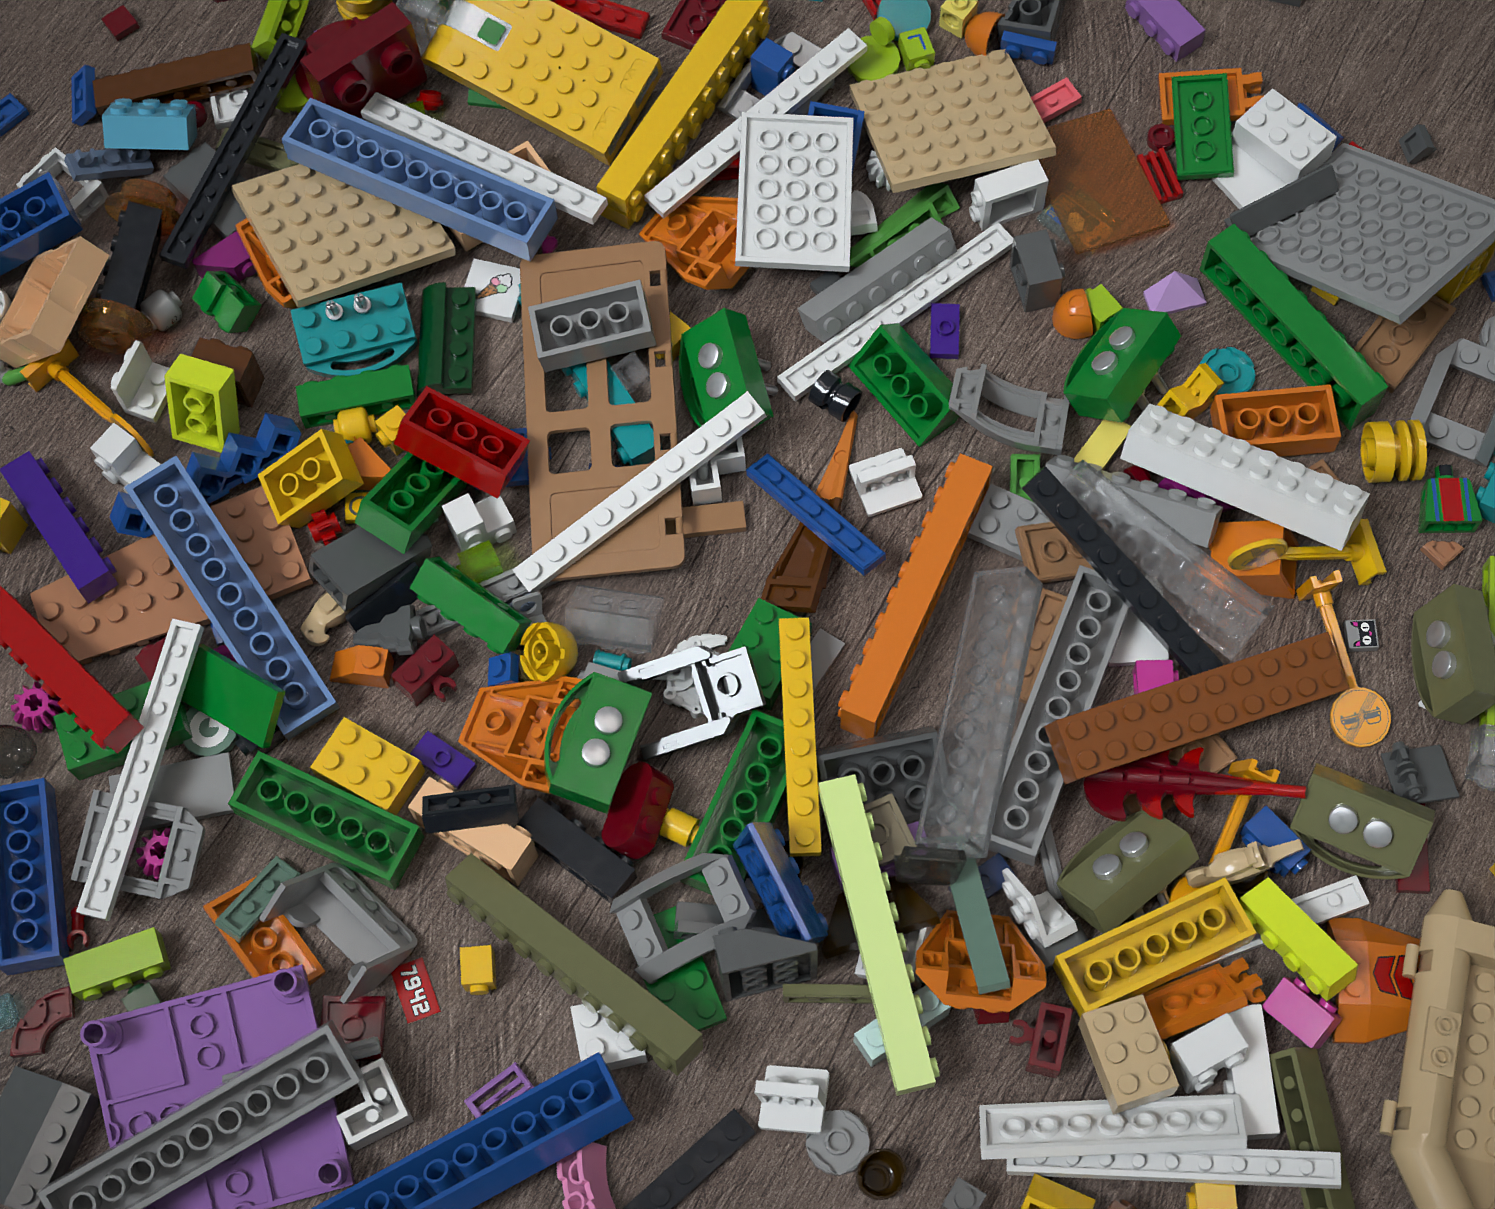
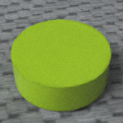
[870,17,895,46]

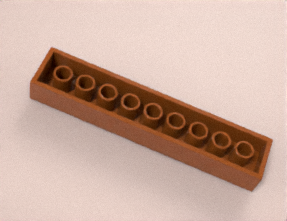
[1044,632,1350,785]

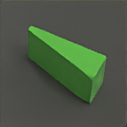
[1009,454,1040,502]

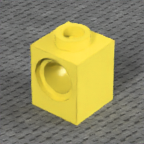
[939,0,978,39]

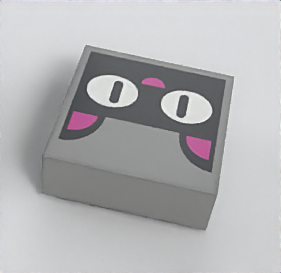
[1343,619,1379,652]

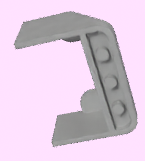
[259,863,417,1004]

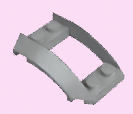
[717,32,835,120]
[1410,338,1495,467]
[949,364,1069,455]
[71,789,205,899]
[610,853,757,984]

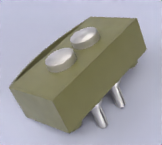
[1411,584,1495,725]
[1290,763,1435,879]
[1056,810,1199,934]

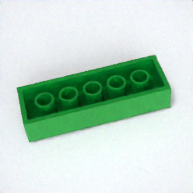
[680,709,787,896]
[228,751,425,890]

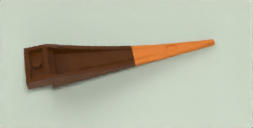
[761,410,858,613]

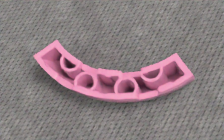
[557,1142,616,1209]

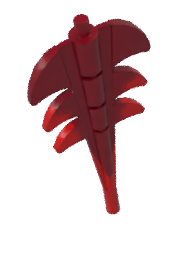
[1084,747,1306,822]

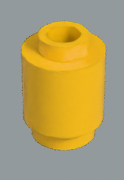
[660,807,700,847]

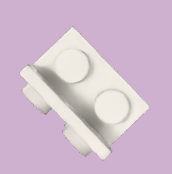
[849,448,922,517]
[755,1065,830,1134]

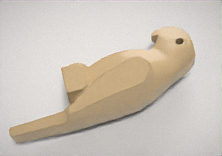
[301,592,362,646]
[1185,839,1304,888]

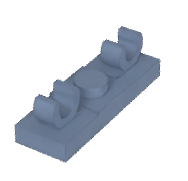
[64,148,154,182]

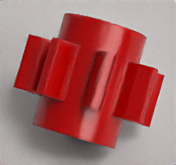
[307,509,343,546]

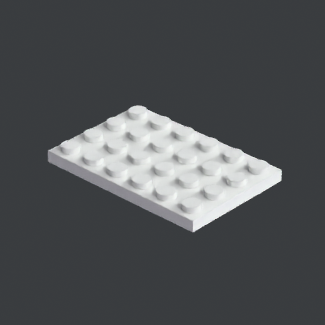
[735,112,853,272]

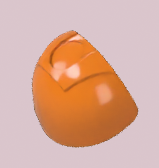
[965,11,1005,56]
[1052,289,1093,339]

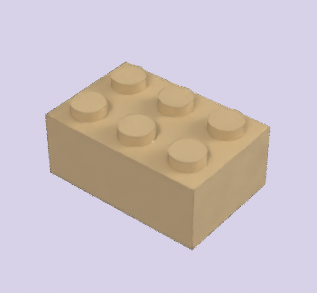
[1078,994,1179,1115]

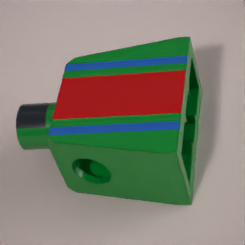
[1418,464,1482,533]

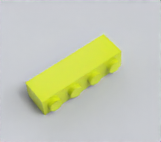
[1239,877,1358,1001]

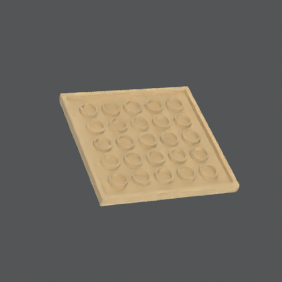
[850,49,1056,193]
[232,164,456,308]

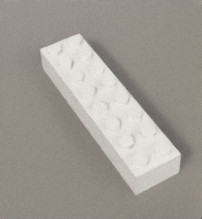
[1120,404,1370,551]

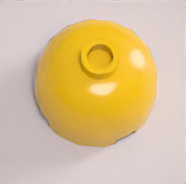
[520,622,578,682]

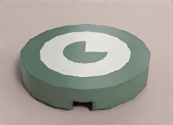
[182,707,239,758]

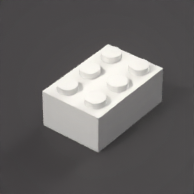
[1232,88,1337,184]

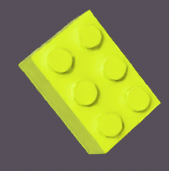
[164,354,240,453]

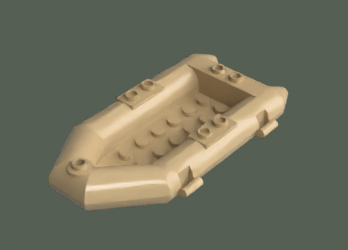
[1379,889,1495,1209]

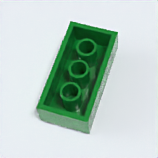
[355,452,467,554]
[53,681,193,781]

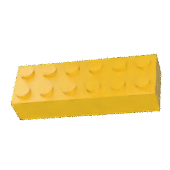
[1052,877,1256,1018]

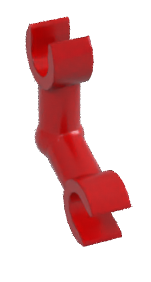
[67,906,90,949]

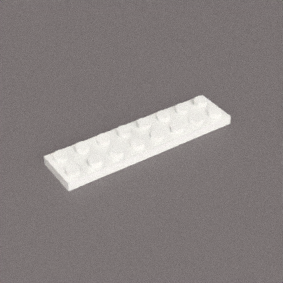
[979,1094,1247,1160]

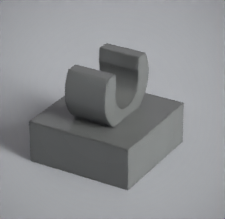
[1398,124,1437,164]

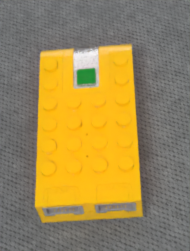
[421,0,663,166]

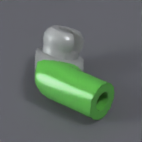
[0,361,27,386]

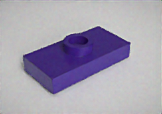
[930,303,960,359]
[410,731,477,790]

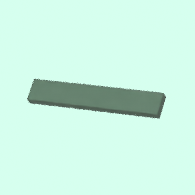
[939,836,1011,995]

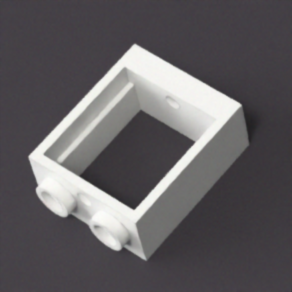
[16,147,109,224]
[969,160,1049,231]

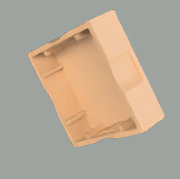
[0,236,109,368]

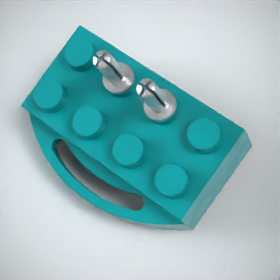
[290,282,418,378]

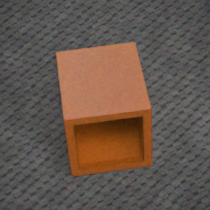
[1206,520,1299,599]

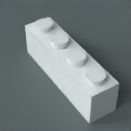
[1215,1004,1280,1140]

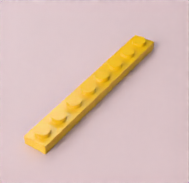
[779,618,821,857]

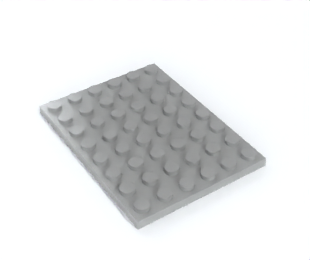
[1249,143,1495,325]

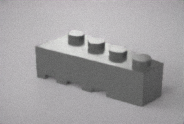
[997,0,1066,44]

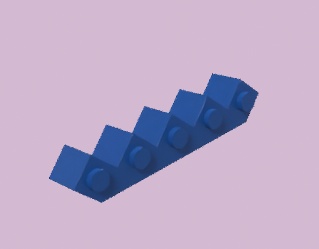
[110,413,302,538]

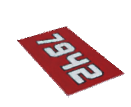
[391,957,441,1024]

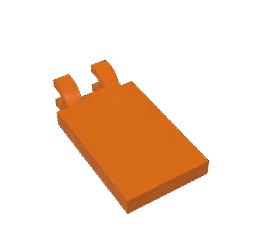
[1158,68,1264,125]
[1140,957,1266,1040]

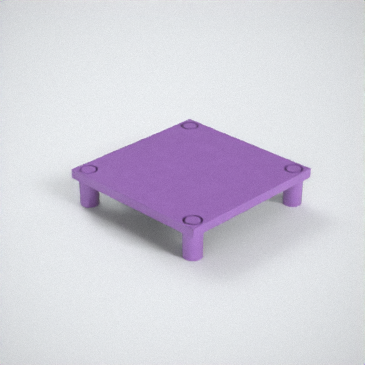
[80,965,355,1209]

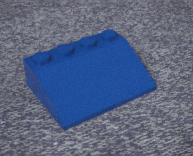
[733,822,828,944]

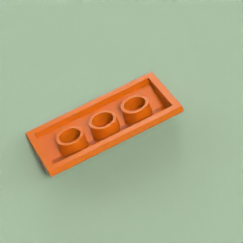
[203,876,326,986]

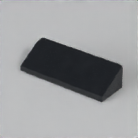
[345,562,420,633]
[422,784,519,834]

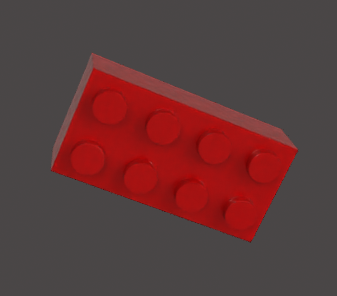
[394,386,530,499]

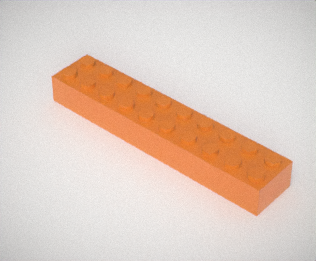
[837,453,993,739]

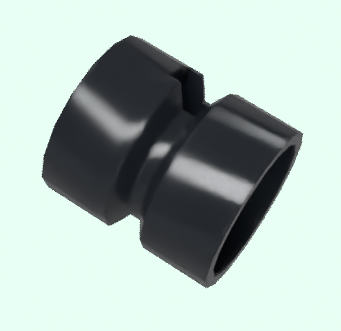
[808,370,863,422]

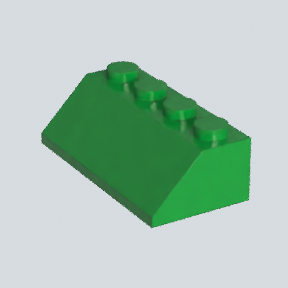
[848,323,960,447]

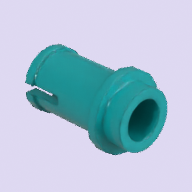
[592,649,632,671]

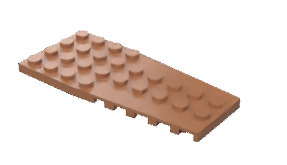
[30,486,313,665]

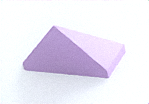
[1143,271,1206,314]

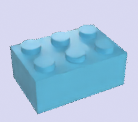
[102,98,197,150]

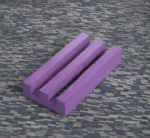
[464,1062,534,1118]

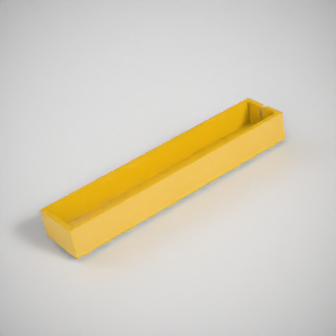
[596,0,770,230]

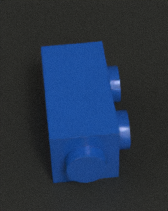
[1239,805,1311,878]

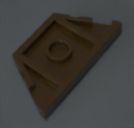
[822,875,941,959]

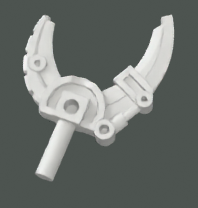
[631,634,756,719]

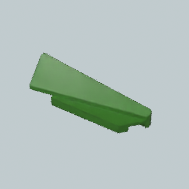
[850,183,960,267]

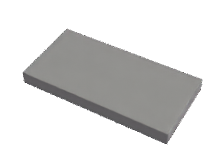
[108,752,235,832]

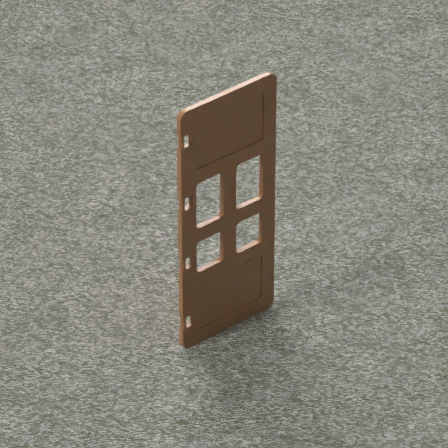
[520,241,686,582]

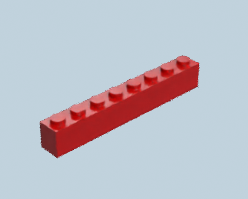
[0,585,144,754]

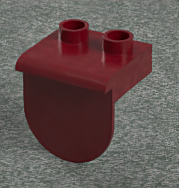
[295,2,428,120]

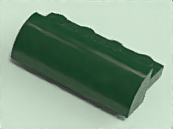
[416,282,477,398]

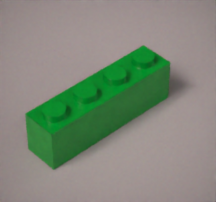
[295,365,417,429]
[410,557,532,654]

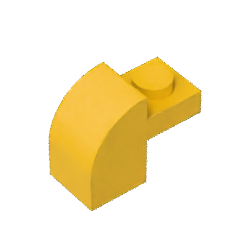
[1157,363,1224,419]

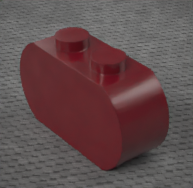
[602,762,674,859]

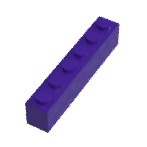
[0,451,119,604]

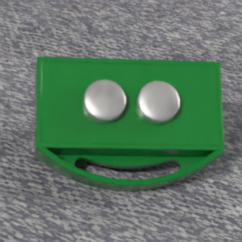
[679,308,778,432]
[1063,308,1181,423]
[544,672,652,814]

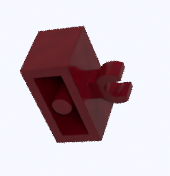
[391,634,460,707]
[1009,1002,1073,1079]

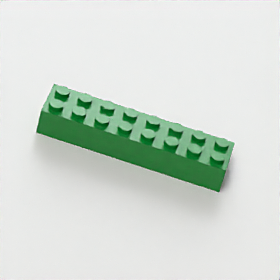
[1199,224,1388,431]

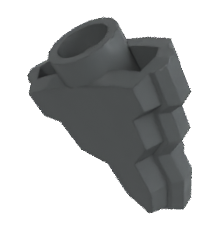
[353,605,427,656]

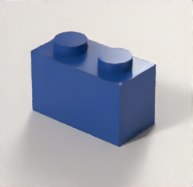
[750,38,795,96]

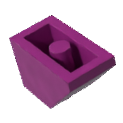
[192,231,257,282]

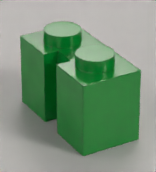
[192,271,262,333]

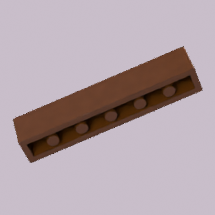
[93,43,260,116]

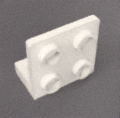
[111,340,169,424]
[1002,868,1078,948]

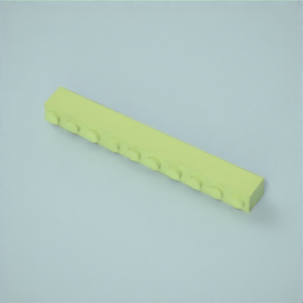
[818,774,940,1096]

